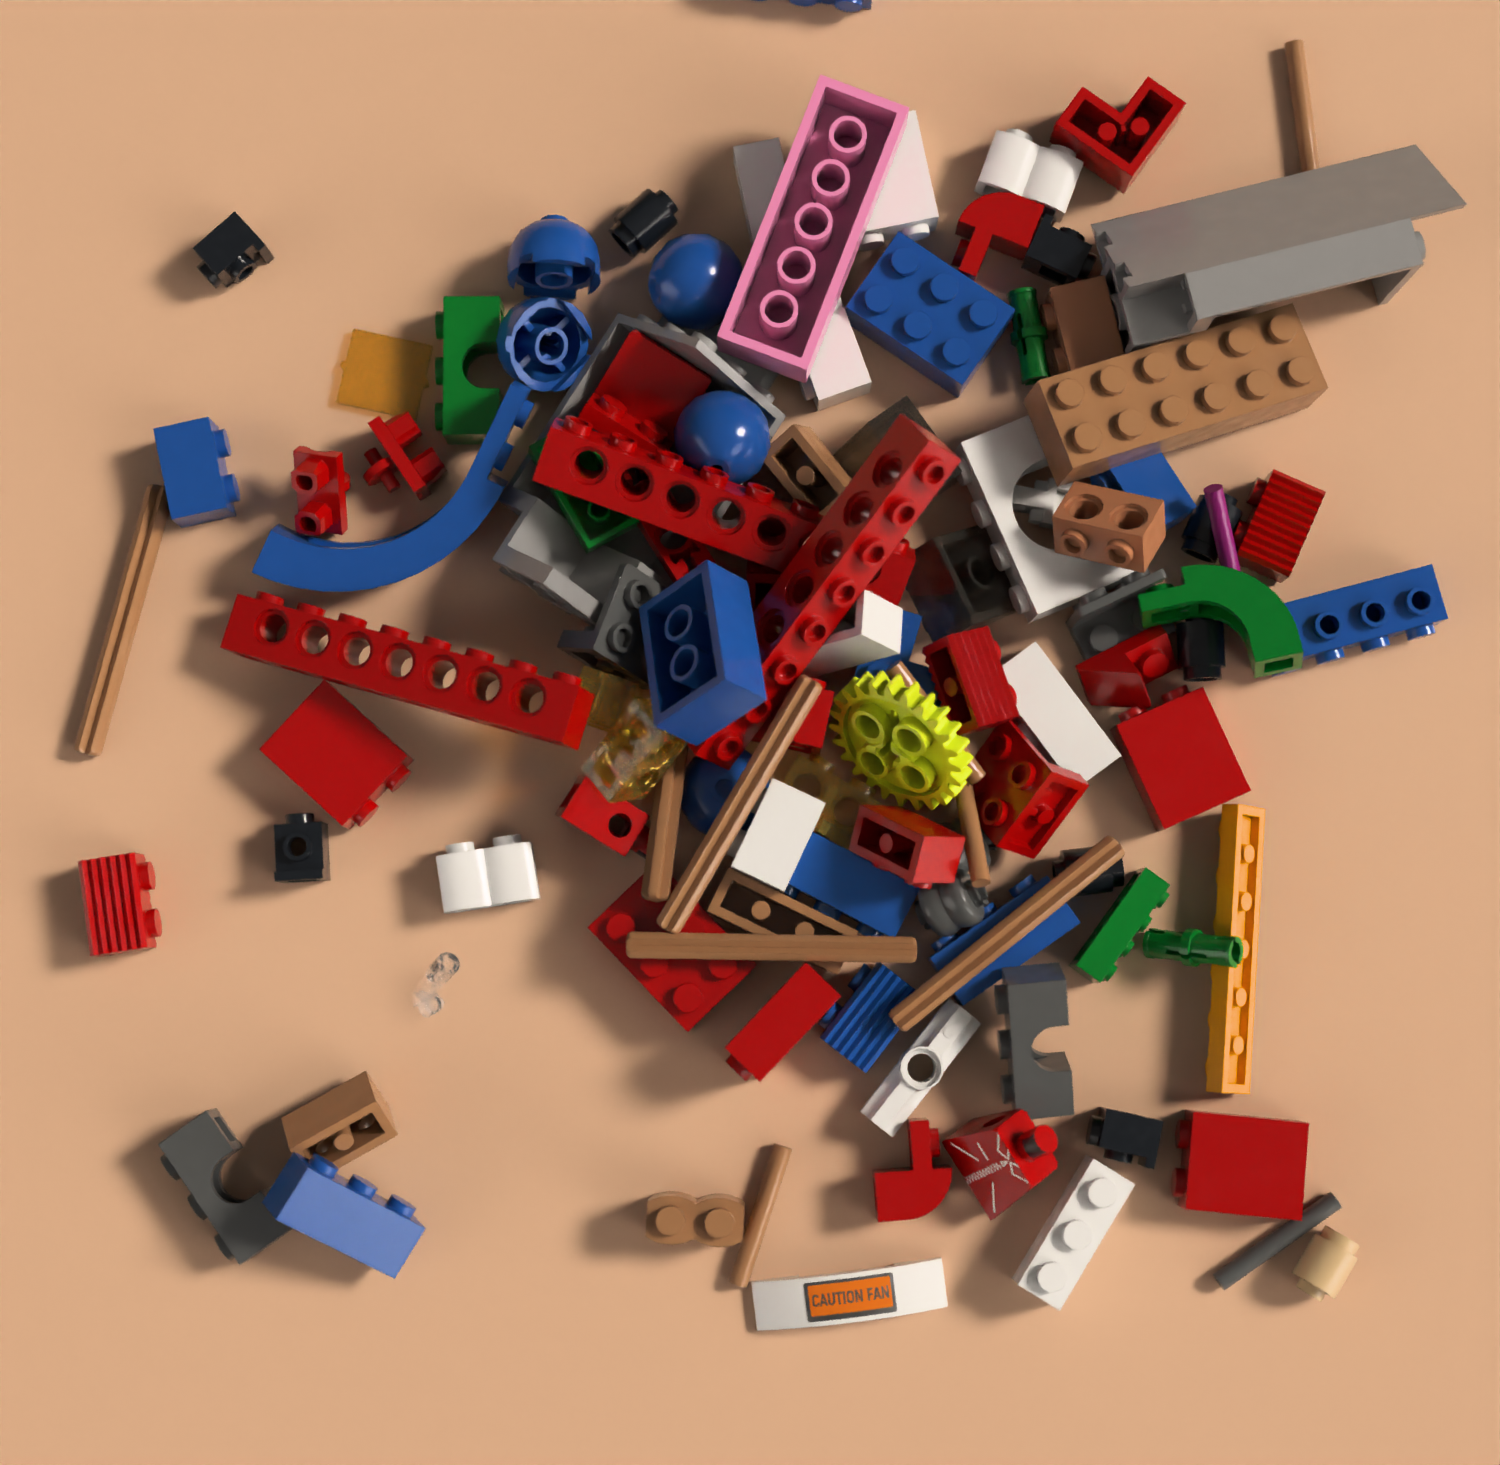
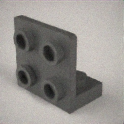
[557,564,666,690]
[1065,568,1176,661]

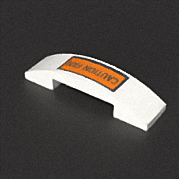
[751,1257,948,1331]

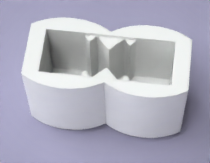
[974,128,1084,223]
[436,834,541,914]

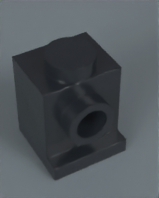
[193,211,274,288]
[1021,214,1098,285]
[274,813,331,883]
[1086,1107,1164,1169]

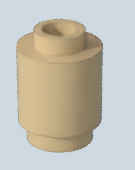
[1292,1225,1359,1302]

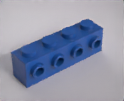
[1272,564,1448,677]

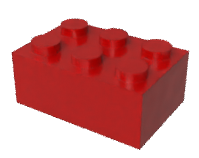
[587,873,757,1032]

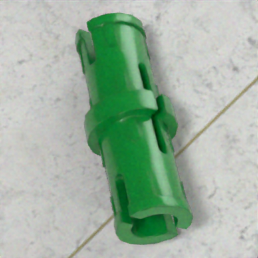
[1007,287,1051,386]
[1142,928,1243,968]

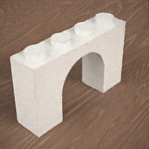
[733,110,939,251]
[954,415,1135,624]

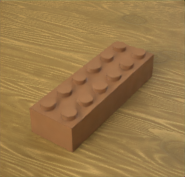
[1023,303,1328,487]

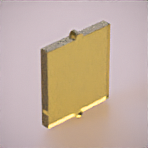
[336,328,433,420]

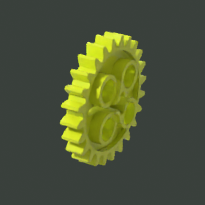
[828,671,973,810]

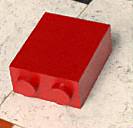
[259,679,414,829]
[1110,684,1251,832]
[725,962,841,1082]
[1171,1109,1309,1221]

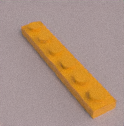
[1205,804,1265,1094]

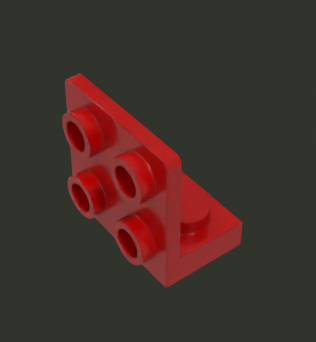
[578,329,712,453]
[973,720,1089,859]

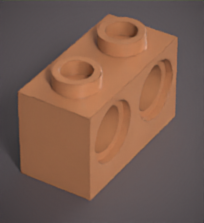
[1052,481,1166,573]

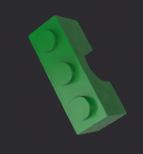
[435,296,504,445]

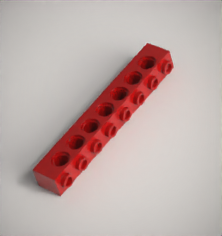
[684,413,961,770]
[532,415,916,606]
[220,591,595,751]

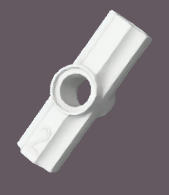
[860,998,981,1138]

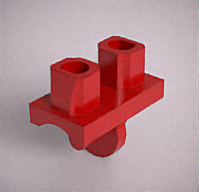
[363,411,447,501]
[291,446,351,536]

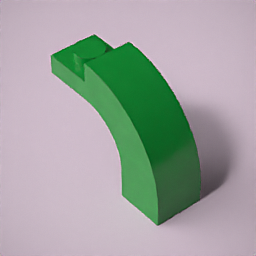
[1138,564,1304,678]

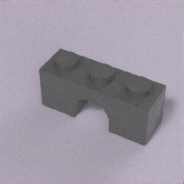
[994,962,1074,1119]
[158,1108,293,1265]

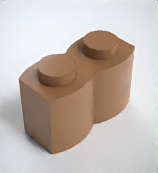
[645,1191,745,1247]

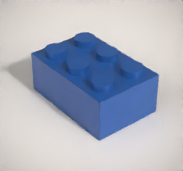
[845,231,1015,398]
[639,560,767,746]

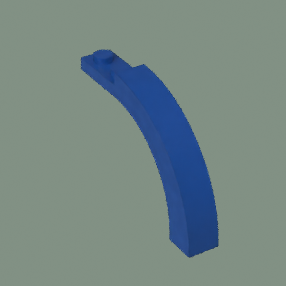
[252,380,535,592]

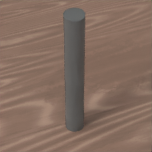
[1213,1192,1342,1291]

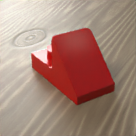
[1075,625,1178,708]

